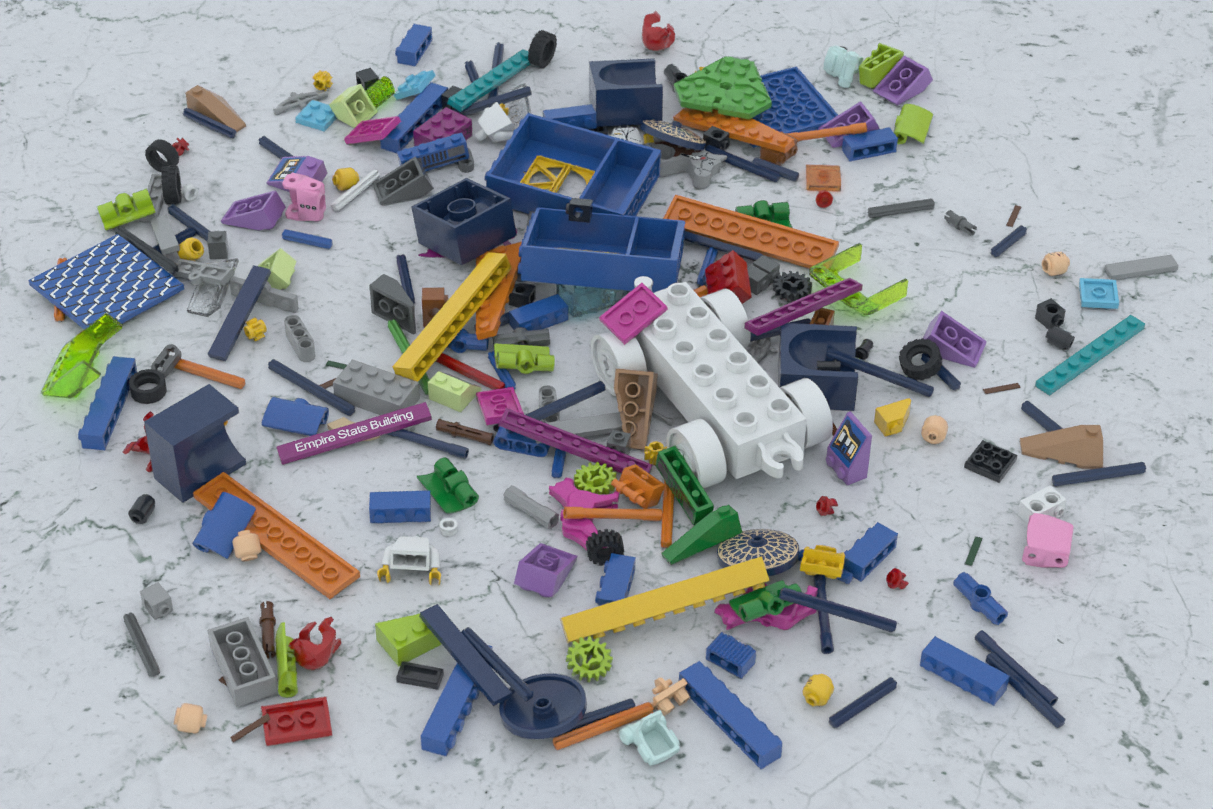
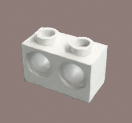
[1017,485,1066,524]

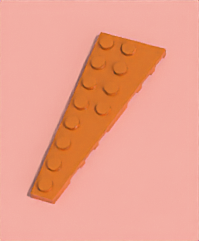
[673,107,795,153]
[476,241,522,340]

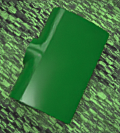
[735,200,793,228]
[417,457,479,513]
[729,580,802,623]

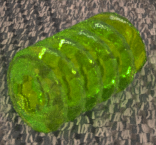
[365,76,395,108]

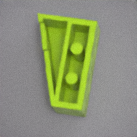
[859,43,904,88]
[375,614,442,667]

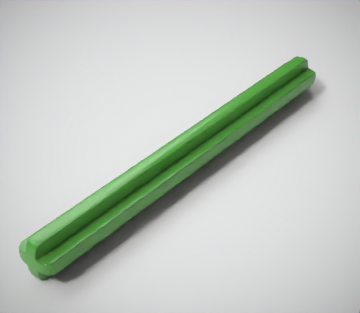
[387,319,430,395]

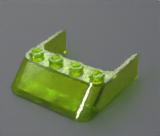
[809,243,908,315]
[41,313,123,399]

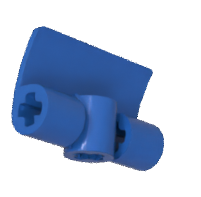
[261,397,329,436]
[192,492,256,559]

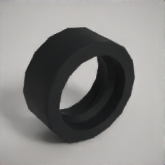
[145,139,179,172]
[129,369,167,404]

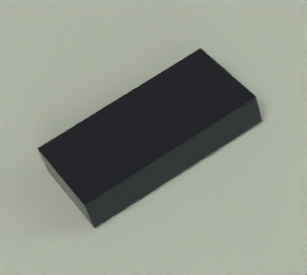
[396,661,444,690]

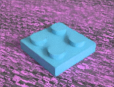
[394,70,436,100]
[295,100,337,132]
[1079,278,1119,309]

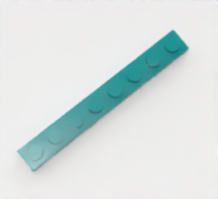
[447,49,531,112]
[1035,315,1145,396]

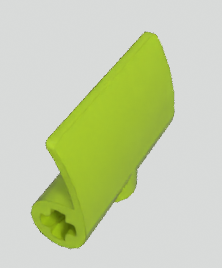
[894,104,933,144]
[97,188,156,231]
[494,343,555,374]
[275,622,298,698]

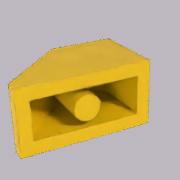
[874,398,911,437]

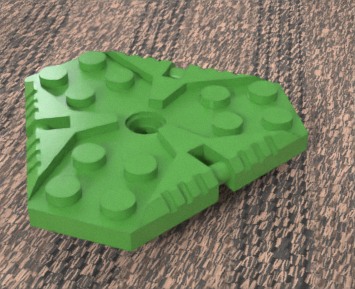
[674,56,772,119]

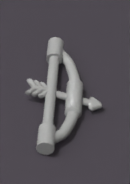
[273,91,328,115]
[748,338,778,363]

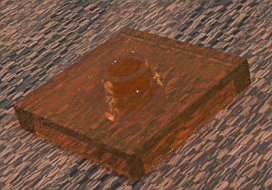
[805,164,841,191]

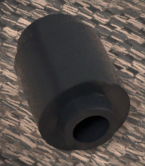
[1045,326,1075,350]
[128,494,156,524]

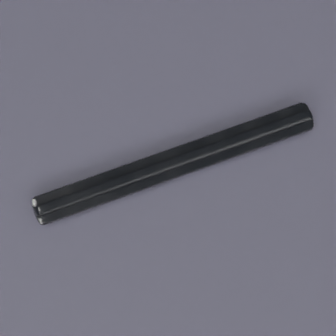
[114,226,179,274]

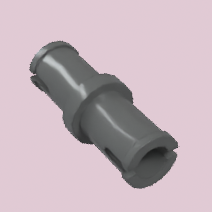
[944,210,977,236]

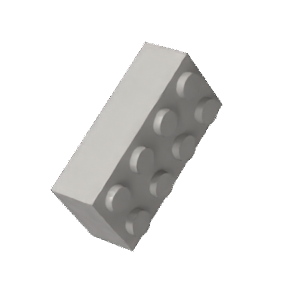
[333,359,420,415]
[207,617,278,707]

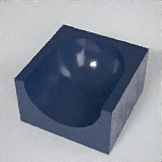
[589,58,663,126]
[411,178,517,265]
[778,323,858,411]
[144,384,246,503]

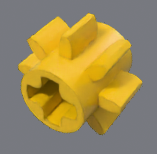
[312,70,333,91]
[244,317,267,341]
[644,441,667,465]

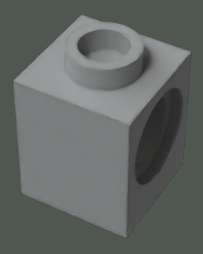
[140,582,173,620]

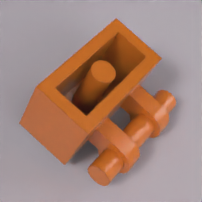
[611,464,665,508]

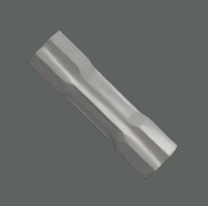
[503,485,559,529]

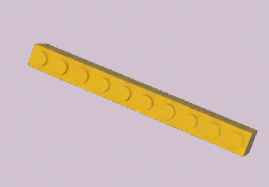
[392,252,511,382]
[560,557,770,644]

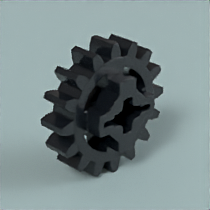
[773,271,812,302]

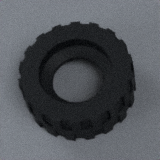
[528,30,557,68]
[161,165,182,205]
[899,338,942,381]

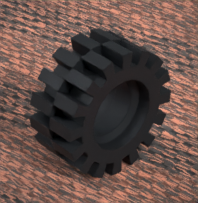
[586,529,624,566]

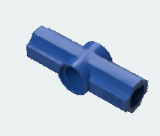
[446,329,489,353]
[953,572,1008,625]

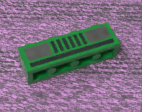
[655,445,714,526]

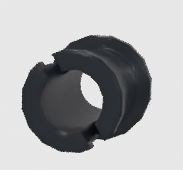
[855,339,874,360]
[817,359,840,371]

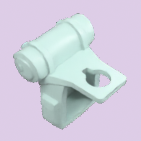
[823,45,863,88]
[619,710,680,766]

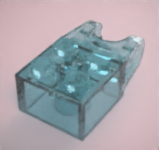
[556,284,628,317]

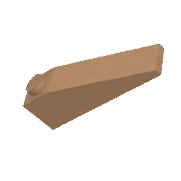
[185,85,246,132]
[614,369,658,450]
[1020,425,1103,469]

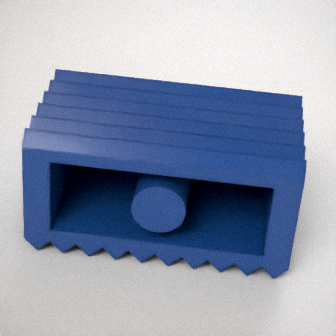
[706,632,756,679]

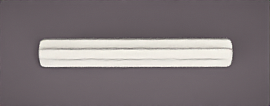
[331,170,380,211]

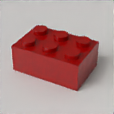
[705,250,752,304]

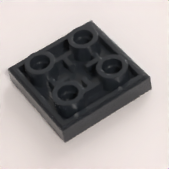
[964,440,1018,483]

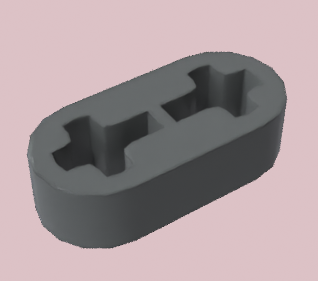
[457,147,474,173]
[151,344,182,377]

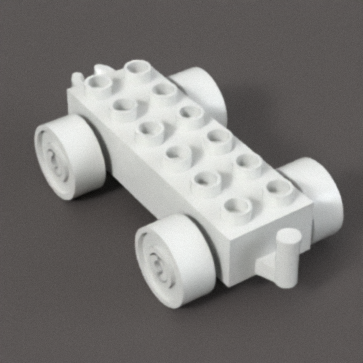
[591,276,833,489]

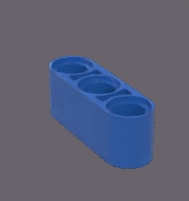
[493,426,550,457]

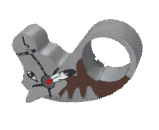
[647,141,727,189]

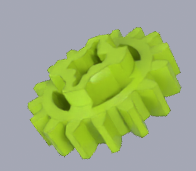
[574,462,617,495]
[566,636,613,683]

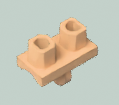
[651,677,690,716]

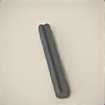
[868,198,935,218]
[123,612,160,677]

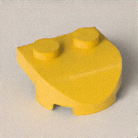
[800,545,845,579]

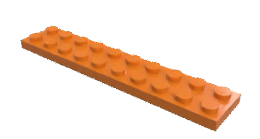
[663,194,839,274]
[193,472,360,599]

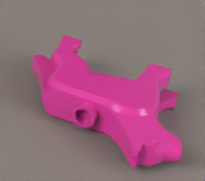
[549,477,619,551]
[714,583,818,630]

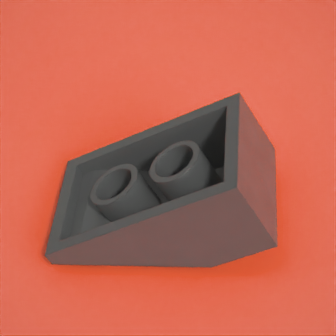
[372,156,434,205]
[369,274,416,335]

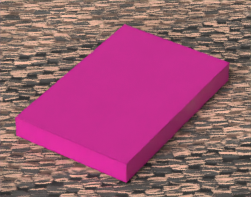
[344,116,401,144]
[599,283,668,345]
[476,387,524,425]

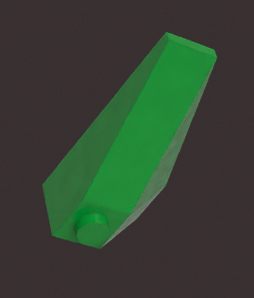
[661,504,743,565]

